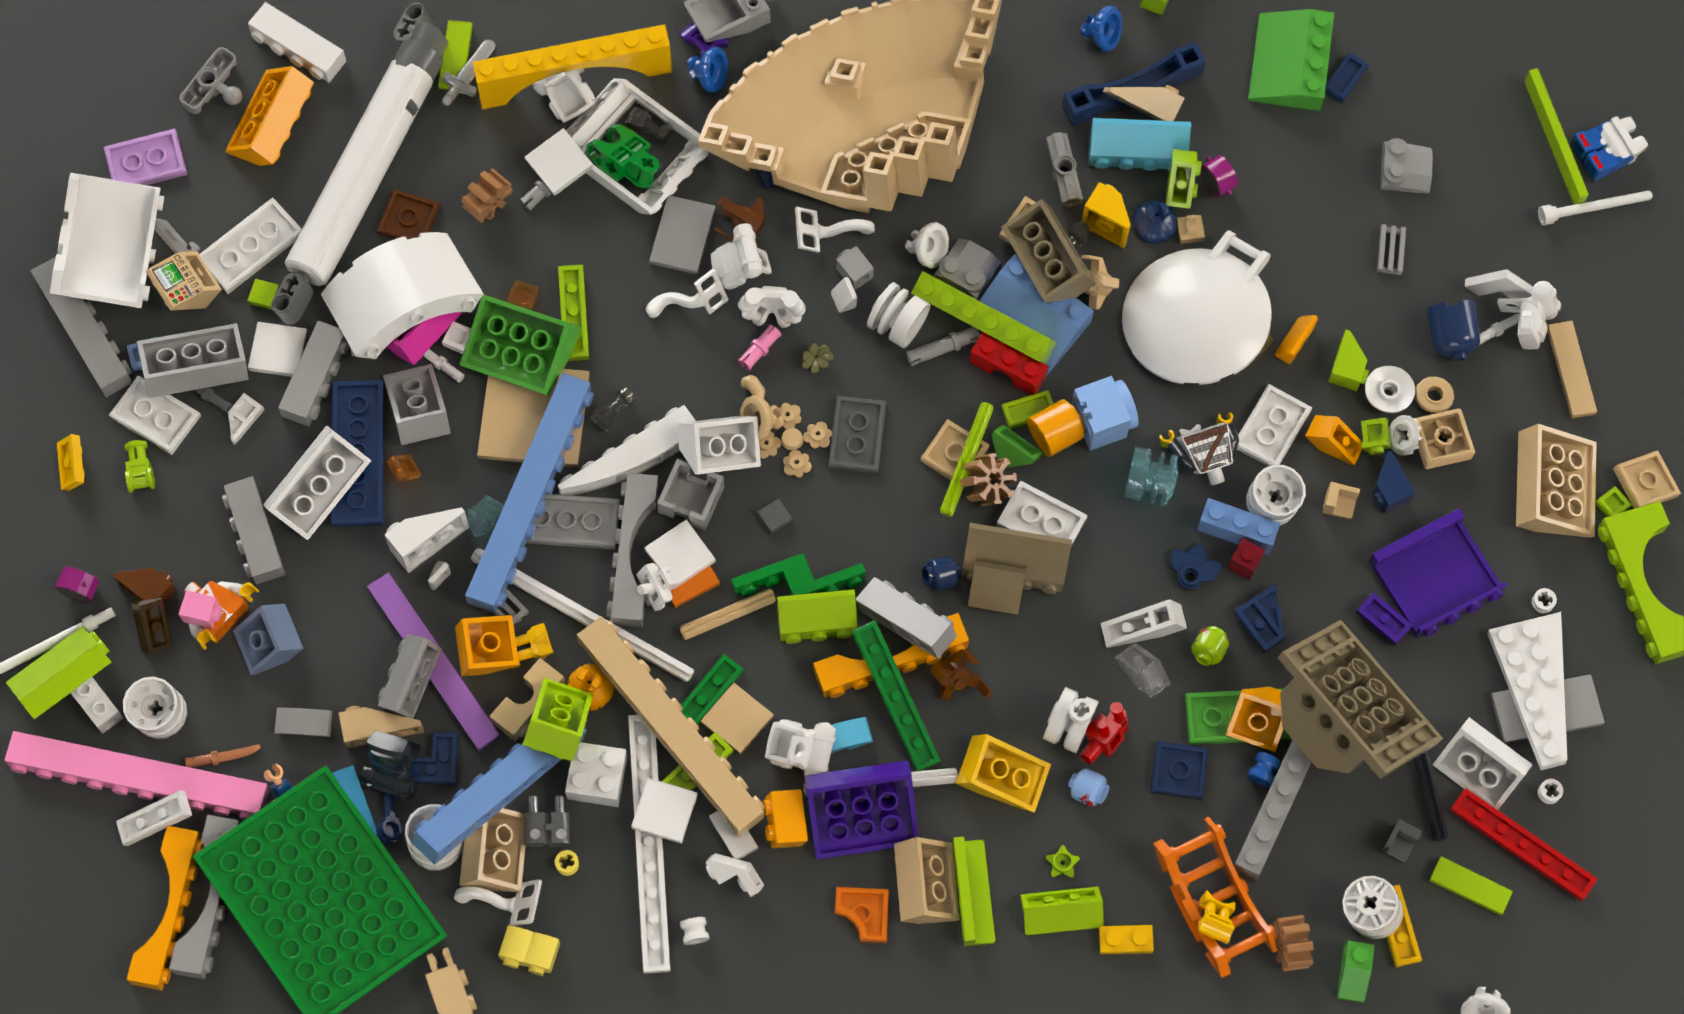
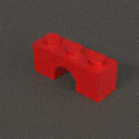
[969,332,1049,395]

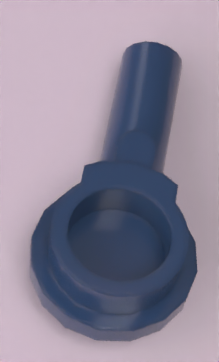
[376,793,402,844]

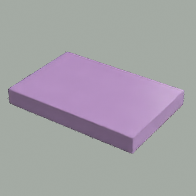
[104,129,187,185]

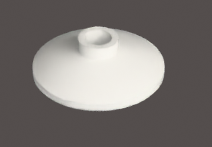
[1365,366,1415,413]

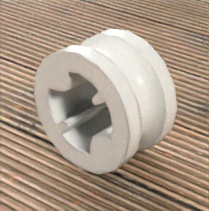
[1531,588,1557,614]
[1069,698,1093,725]
[1538,779,1563,804]

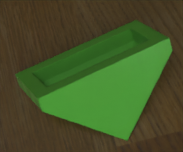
[991,425,1043,468]

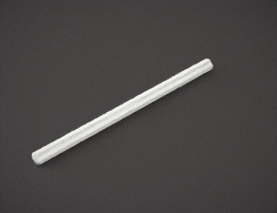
[471,548,694,682]

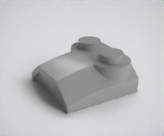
[1380,138,1433,194]
[934,239,1001,300]

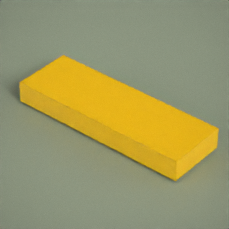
[1386,884,1422,968]

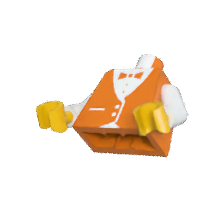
[184,581,259,650]

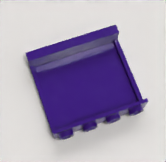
[1369,508,1508,638]

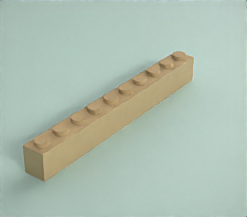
[577,616,765,837]

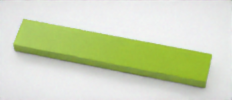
[1524,68,1589,205]

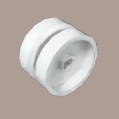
[1043,687,1099,753]

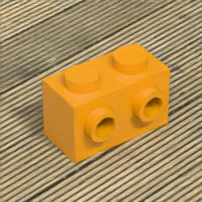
[763,789,808,848]

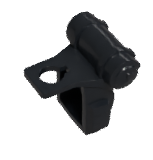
[360,731,421,800]

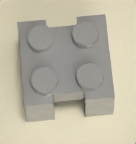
[657,459,724,531]

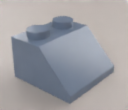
[233,604,304,675]

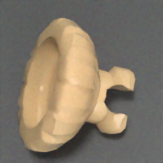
[740,396,784,442]

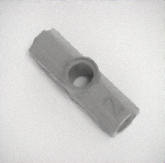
[1046,132,1083,207]

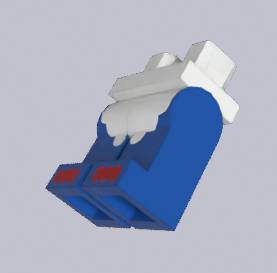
[1570,116,1648,182]

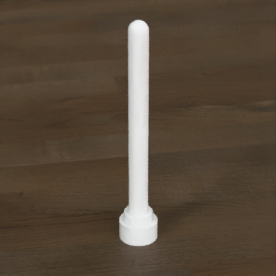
[1538,191,1653,226]

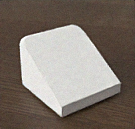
[831,277,857,313]

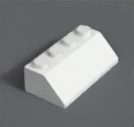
[263,425,371,540]

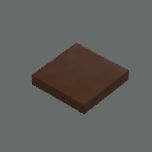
[376,188,441,240]

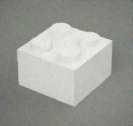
[565,742,628,807]

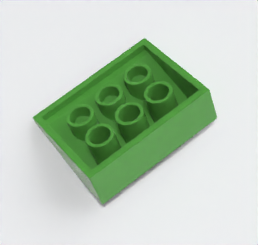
[1248,9,1334,111]
[459,295,581,396]

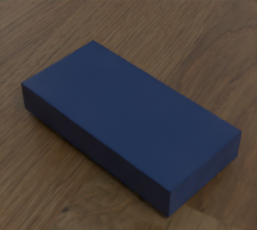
[1325,52,1369,103]

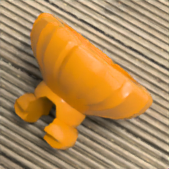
[567,663,615,711]

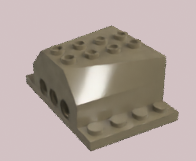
[1277,620,1443,779]

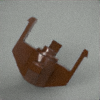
[714,196,765,242]
[930,649,993,700]

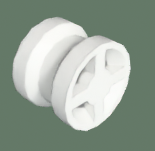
[680,917,709,945]

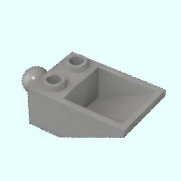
[683,0,773,42]

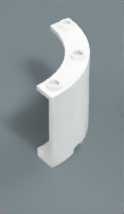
[50,173,164,308]
[321,232,484,359]

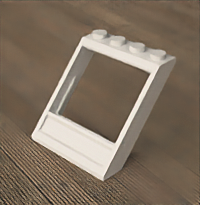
[566,78,708,215]

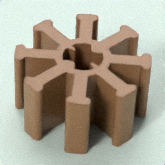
[461,168,513,223]
[960,453,1017,507]
[1273,915,1314,972]

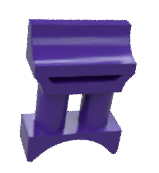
[679,22,729,59]

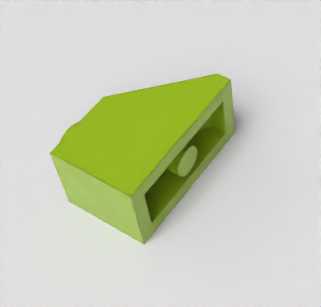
[1328,330,1369,391]

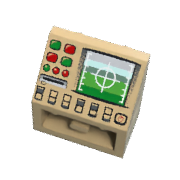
[146,251,222,311]

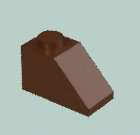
[113,568,176,604]

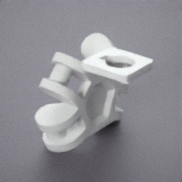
[738,286,806,328]

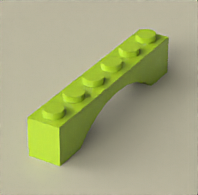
[911,271,1057,364]

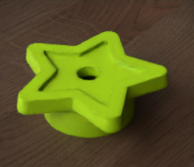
[1046,845,1080,878]

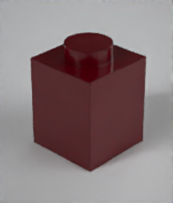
[1227,538,1265,581]

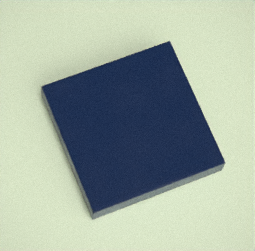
[1150,741,1209,800]

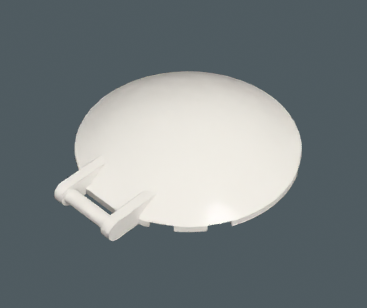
[1122,230,1271,385]

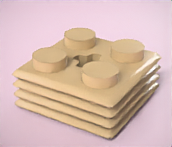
[1415,408,1475,469]

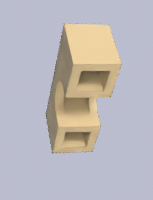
[490,658,565,742]

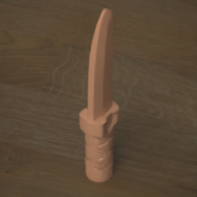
[185,744,260,768]

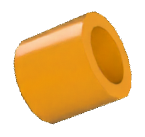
[1027,399,1085,457]

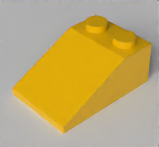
[956,734,1051,813]

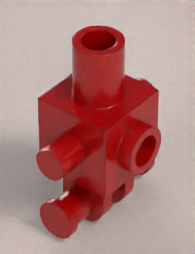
[1080,702,1128,765]

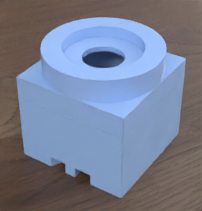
[1071,376,1139,451]

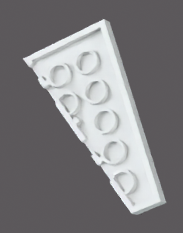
[1487,612,1567,770]

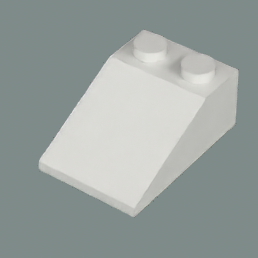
[384,507,469,573]

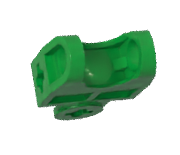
[586,124,659,188]

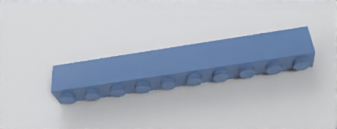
[465,373,594,614]

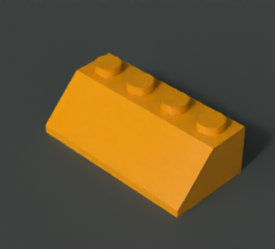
[225,66,314,166]

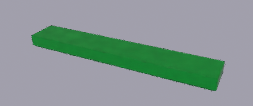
[851,620,941,772]

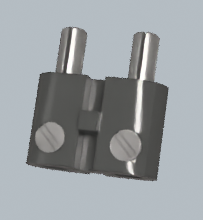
[524,796,570,847]

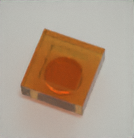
[506,280,540,310]
[387,454,421,482]

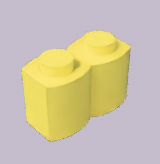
[498,925,560,976]

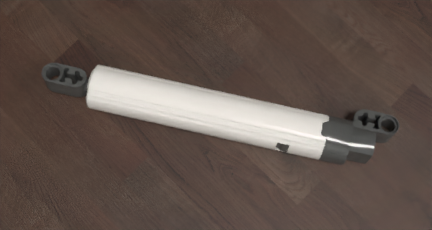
[271,3,449,325]

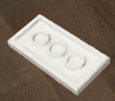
[199,197,302,294]

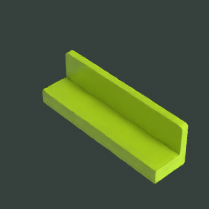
[952,837,995,946]

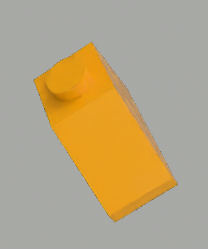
[1305,415,1363,465]

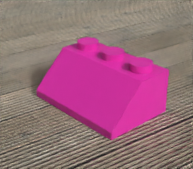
[387,312,462,365]

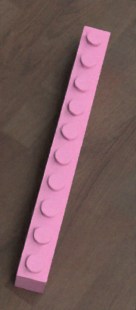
[4,731,271,820]

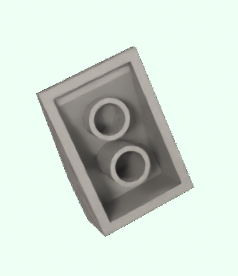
[383,364,451,445]

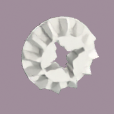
[1389,415,1423,455]

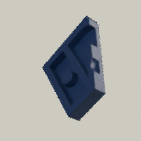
[1234,584,1286,653]

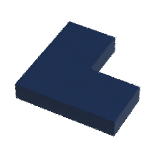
[410,732,459,785]

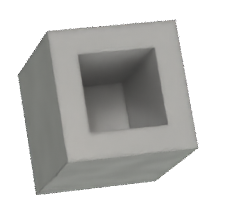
[836,246,874,290]

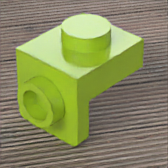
[1361,417,1391,455]

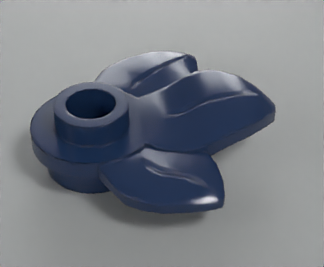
[1171,543,1222,590]

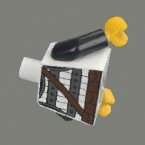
[1159,412,1240,485]

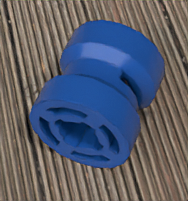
[1247,752,1281,787]

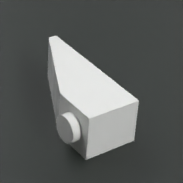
[1101,599,1187,648]

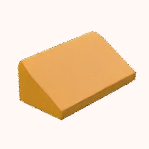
[1275,315,1318,364]

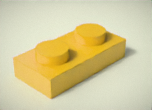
[57,434,84,491]
[1099,925,1154,954]

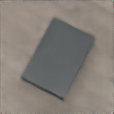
[828,396,886,474]

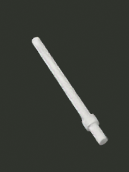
[0,607,116,674]

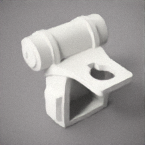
[533,68,595,123]
[711,223,772,290]
[1497,281,1561,349]
[765,719,837,776]

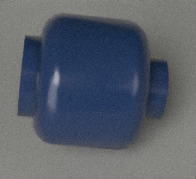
[922,556,961,591]

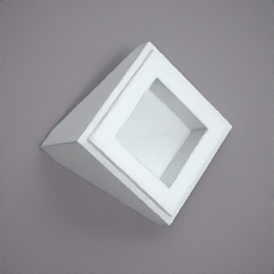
[428,561,451,590]

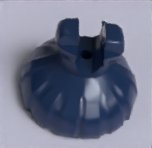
[1132,200,1177,244]

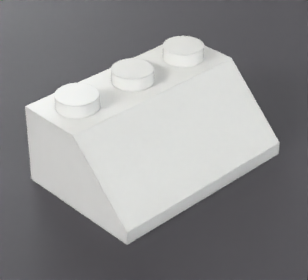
[677,416,761,474]
[1433,717,1532,810]

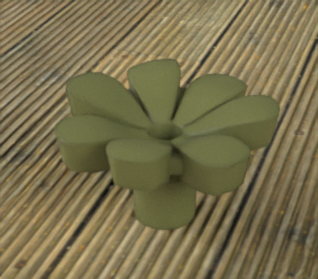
[802,343,834,373]

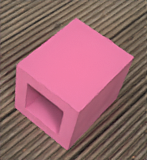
[179,590,222,629]

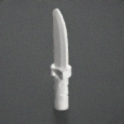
[1479,313,1520,345]
[423,349,464,383]

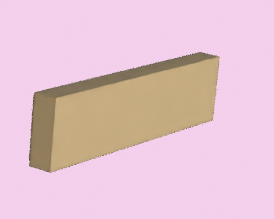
[1547,321,1597,419]

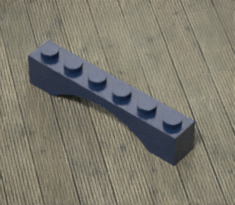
[1062,42,1206,126]

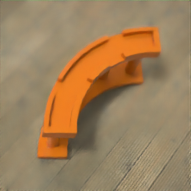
[1153,817,1278,978]

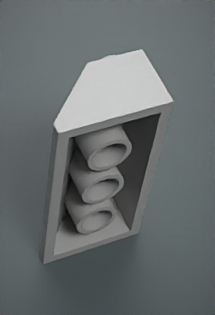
[137,323,249,398]

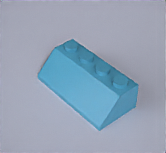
[1088,118,1191,171]

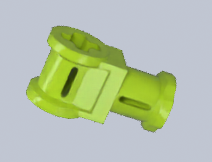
[124,440,155,493]

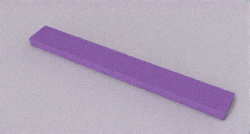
[367,572,500,751]

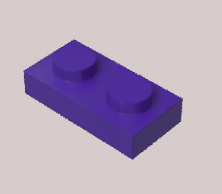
[1356,592,1413,646]

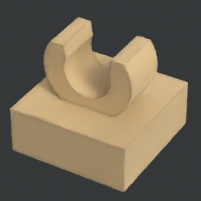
[1177,215,1205,244]

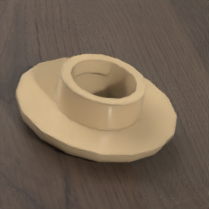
[1415,377,1454,414]

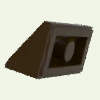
[131,598,173,655]

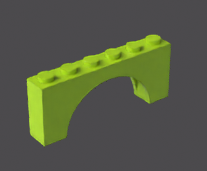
[1598,501,1684,665]

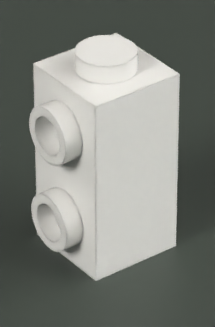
[71,677,123,734]

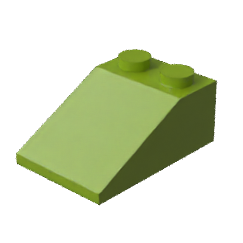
[523,678,593,761]

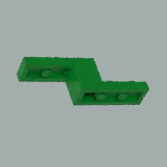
[732,553,866,596]

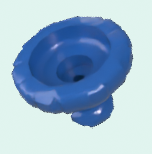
[1080,6,1122,52]
[686,47,728,93]

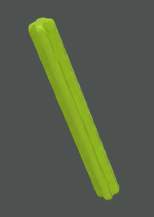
[940,402,993,517]

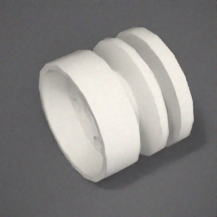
[867,282,931,348]
[1246,465,1306,525]
[123,677,187,739]
[405,804,463,870]
[1343,876,1403,939]

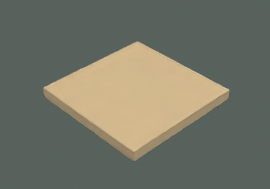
[477,369,590,468]

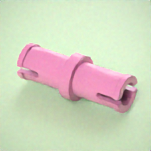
[738,325,781,371]

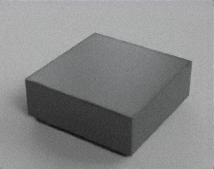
[758,498,793,534]

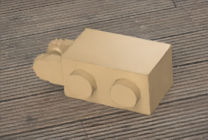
[425,947,477,1014]

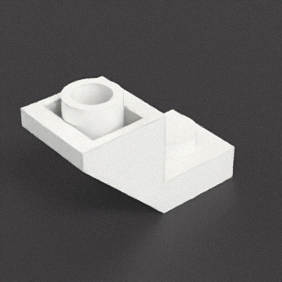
[705,853,764,897]

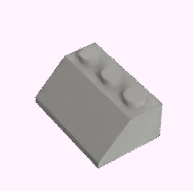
[378,634,442,719]

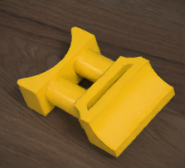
[511,623,553,669]
[1198,891,1235,944]

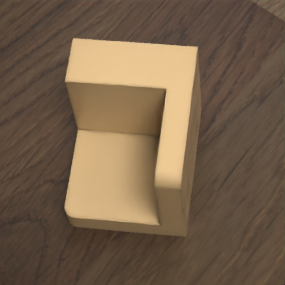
[1322,482,1360,520]

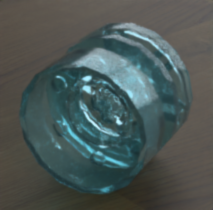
[1124,446,1178,506]

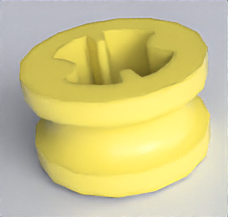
[555,850,579,876]

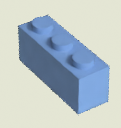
[1197,498,1280,555]

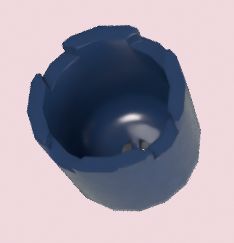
[1427,300,1480,361]

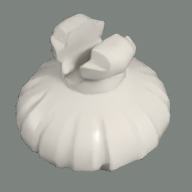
[905,222,949,269]
[1461,986,1510,1014]

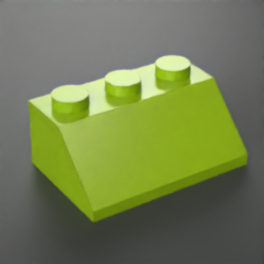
[777,589,857,644]

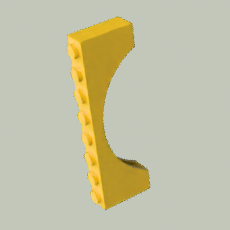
[473,24,672,109]

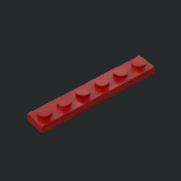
[1449,788,1597,902]

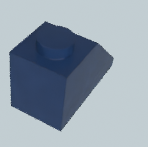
[1372,450,1415,514]

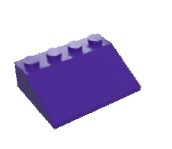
[804,760,919,859]

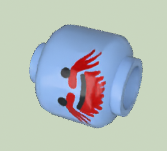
[1068,768,1109,807]

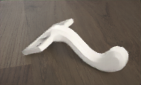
[795,207,875,253]
[646,269,728,318]
[454,879,542,926]

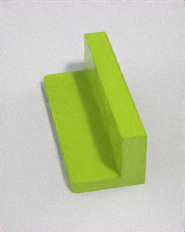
[1020,886,1104,935]

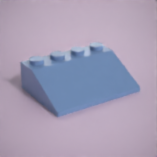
[979,254,1094,375]

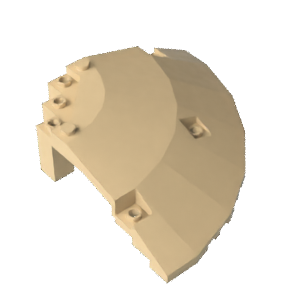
[698,0,1001,213]

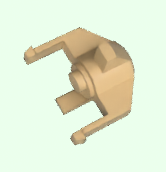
[1081,255,1119,309]

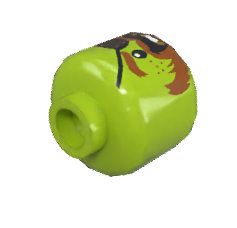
[1192,626,1229,666]

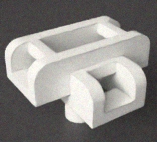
[636,563,677,611]

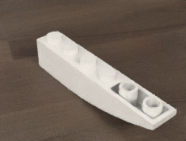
[558,405,696,496]

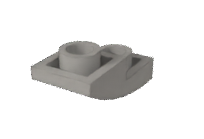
[275,707,333,737]

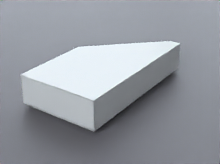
[228,393,265,444]

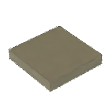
[968,560,1026,615]

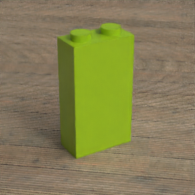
[6,626,111,719]

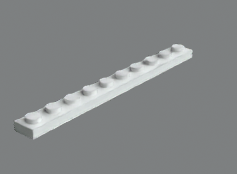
[628,715,670,974]

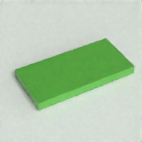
[1184,689,1292,745]

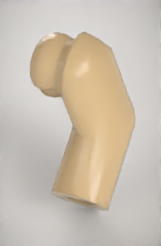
[741,375,765,399]

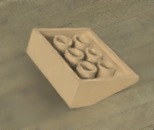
[1516,424,1597,538]

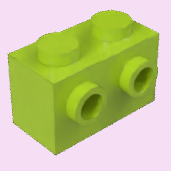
[1166,149,1201,208]

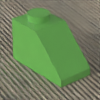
[1337,941,1374,1003]

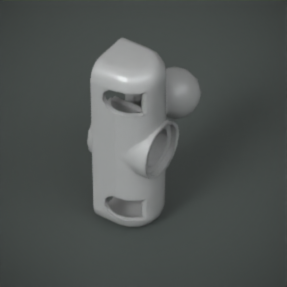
[180,47,242,114]

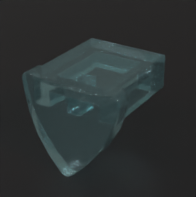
[468,495,504,537]

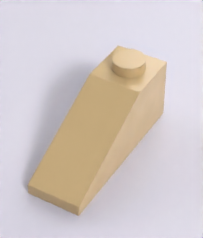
[1103,85,1184,121]
[339,706,424,749]

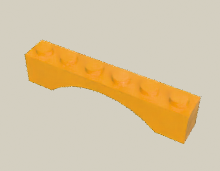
[813,613,969,698]
[127,826,204,991]

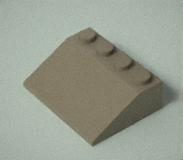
[961,523,1072,594]

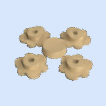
[759,403,832,478]

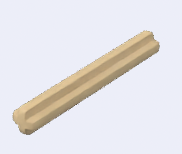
[680,589,776,640]

